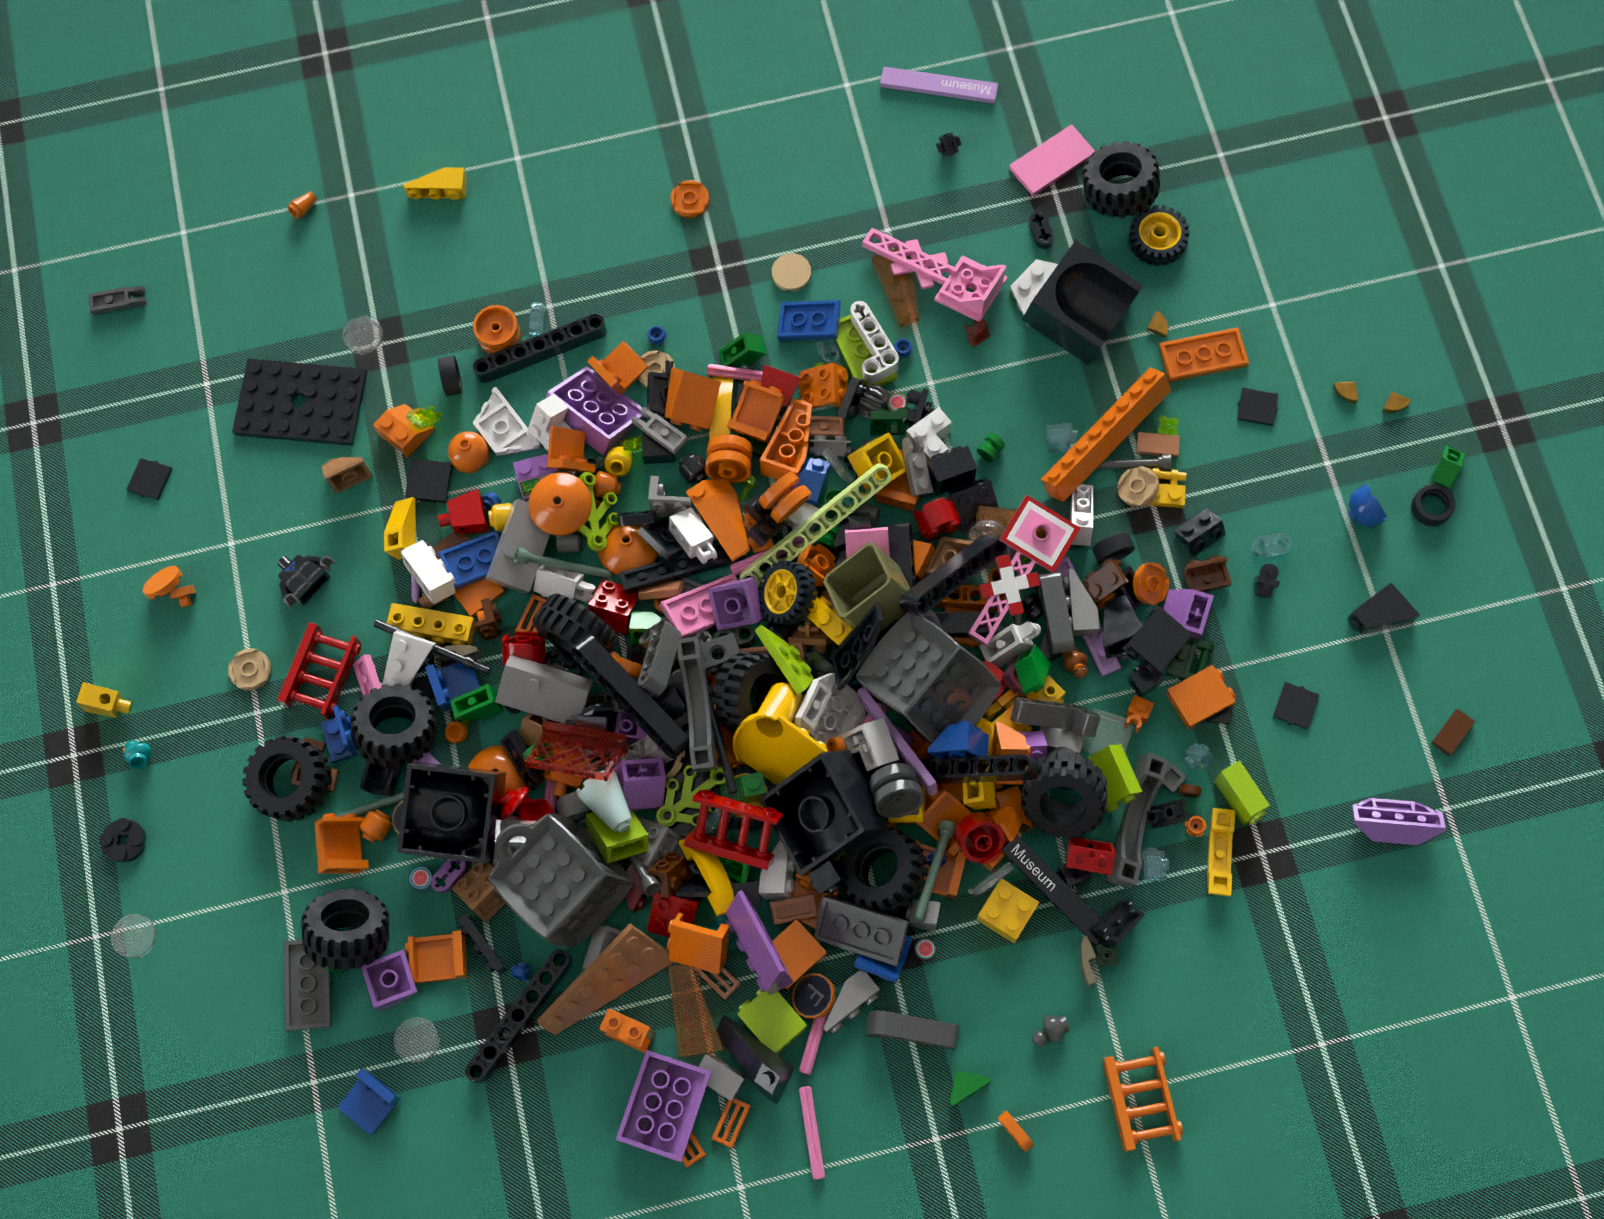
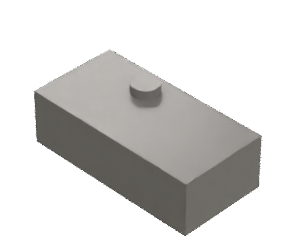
[485,499,550,594]
[495,655,593,724]

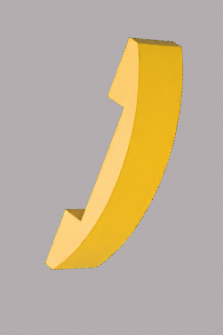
[709,376,734,441]
[1207,808,1235,897]
[678,839,734,916]

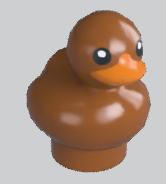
[1062,647,1088,679]

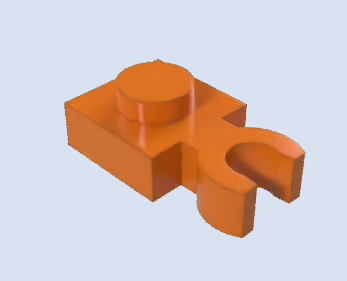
[1124,695,1155,733]

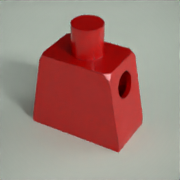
[761,365,803,407]
[437,489,489,534]

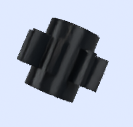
[936,132,962,157]

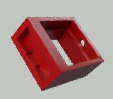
[1065,836,1116,875]

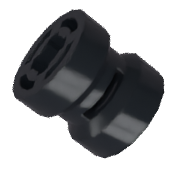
[1021,593,1044,623]

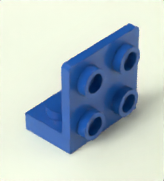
[425,663,480,712]
[321,706,358,764]
[854,935,913,982]
[338,1068,402,1135]

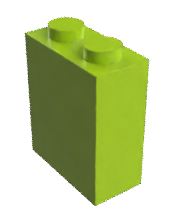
[1085,744,1143,813]
[1214,760,1270,826]
[586,810,648,864]
[737,989,808,1054]

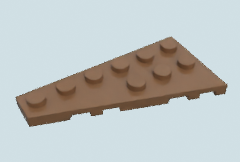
[537,923,674,1035]

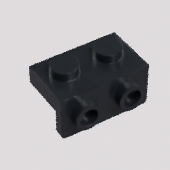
[1174,508,1226,556]
[360,758,401,797]

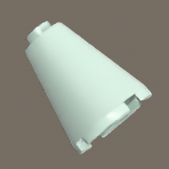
[576,769,632,833]

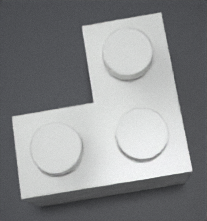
[528,394,572,451]
[906,407,952,460]
[841,718,899,771]

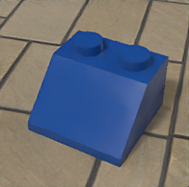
[928,721,989,759]

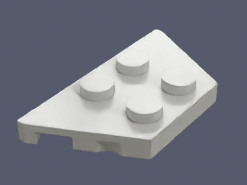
[1010,259,1058,326]
[473,387,541,456]

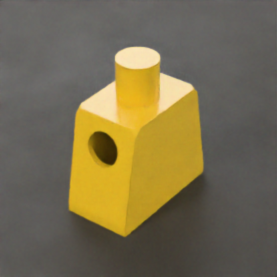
[76,682,133,718]

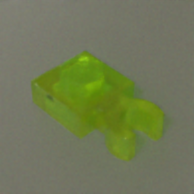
[406,406,443,429]
[620,436,642,452]

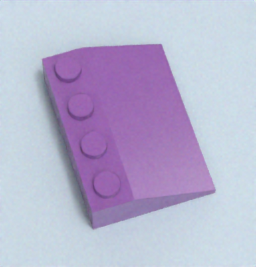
[546,366,644,456]
[725,890,793,995]
[616,1050,711,1162]

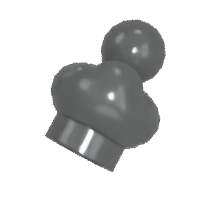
[1032,1015,1069,1046]

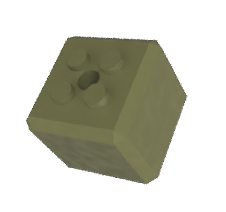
[823,542,910,633]

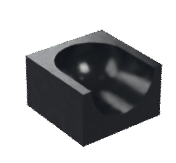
[1022,240,1143,365]
[759,750,892,876]
[397,762,507,863]

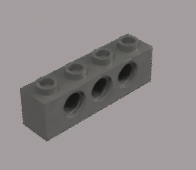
[670,633,741,676]

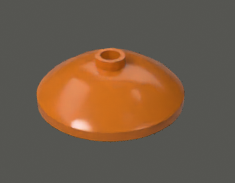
[529,473,592,536]
[598,524,659,575]
[468,745,526,794]

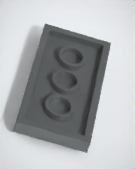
[814,895,909,966]
[284,939,332,1032]

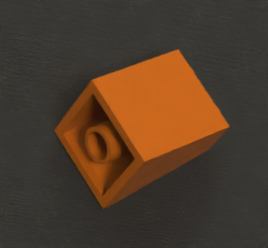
[664,367,722,431]

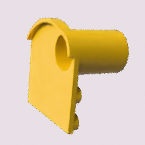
[733,683,828,786]

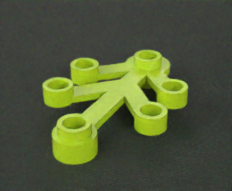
[578,472,618,552]
[656,765,726,827]

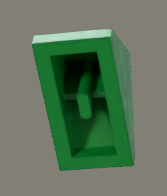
[719,857,753,884]
[949,1070,991,1108]

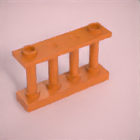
[1102,1047,1183,1152]

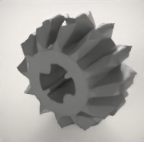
[858,384,888,419]

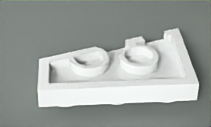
[382,631,436,687]

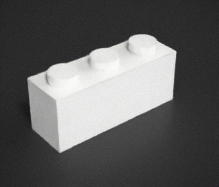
[400,540,456,604]

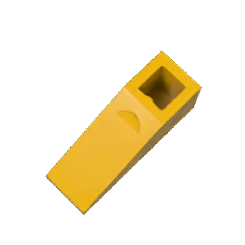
[404,167,468,200]
[384,497,416,560]

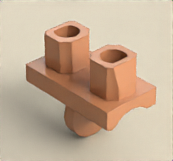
[788,620,831,654]

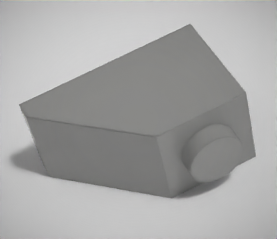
[906,901,941,932]

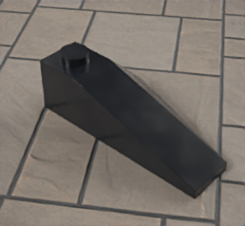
[832,603,883,691]
[715,1015,795,1104]

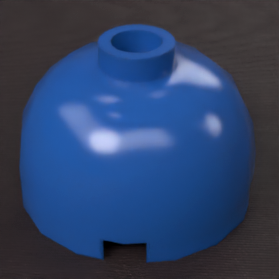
[1347,484,1388,527]

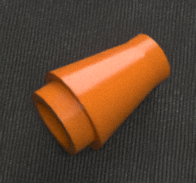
[288,191,317,219]

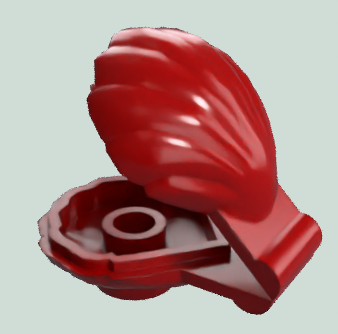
[499,787,553,821]

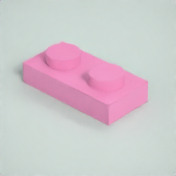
[353,655,382,695]

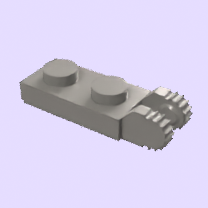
[631,407,688,455]
[902,436,933,496]

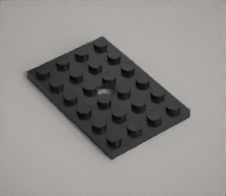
[232,359,367,446]

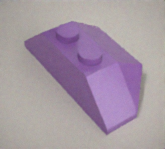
[1352,798,1446,845]

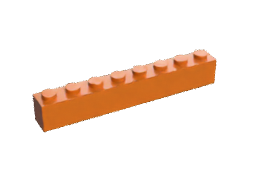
[1041,367,1172,502]

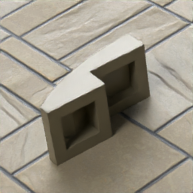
[433,645,482,663]
[1079,936,1097,988]

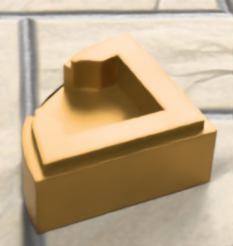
[1147,311,1168,338]
[1333,382,1358,403]
[1383,392,1411,413]

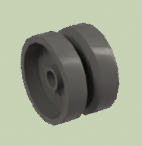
[869,763,924,818]

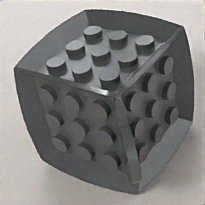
[856,610,1001,743]
[488,814,634,947]

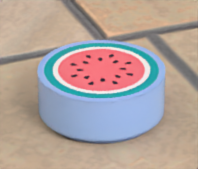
[410,867,433,890]

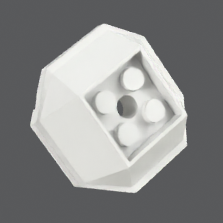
[792,673,866,744]

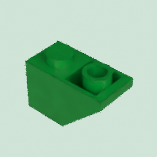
[1015,645,1051,695]

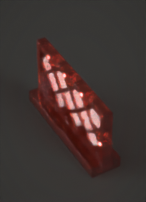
[525,721,628,781]

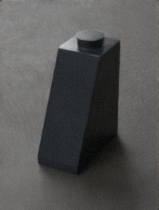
[1347,583,1420,634]
[1102,594,1141,659]

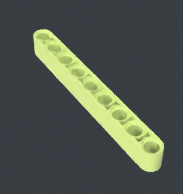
[739,464,891,587]

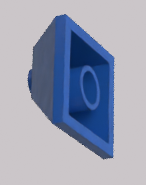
[795,458,830,505]

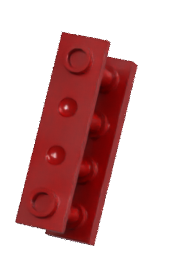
[277,622,361,720]
[684,790,783,870]

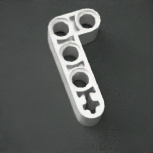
[851,301,899,384]

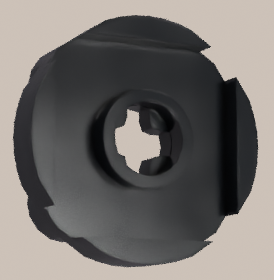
[99,818,146,862]

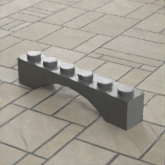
[676,636,718,773]
[1106,753,1169,888]

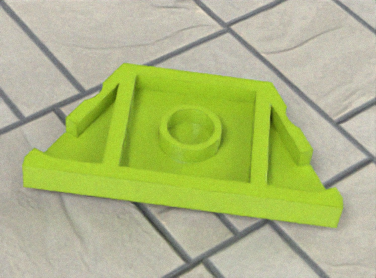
[755,625,814,695]

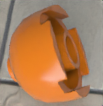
[448,431,490,474]
[797,544,838,587]

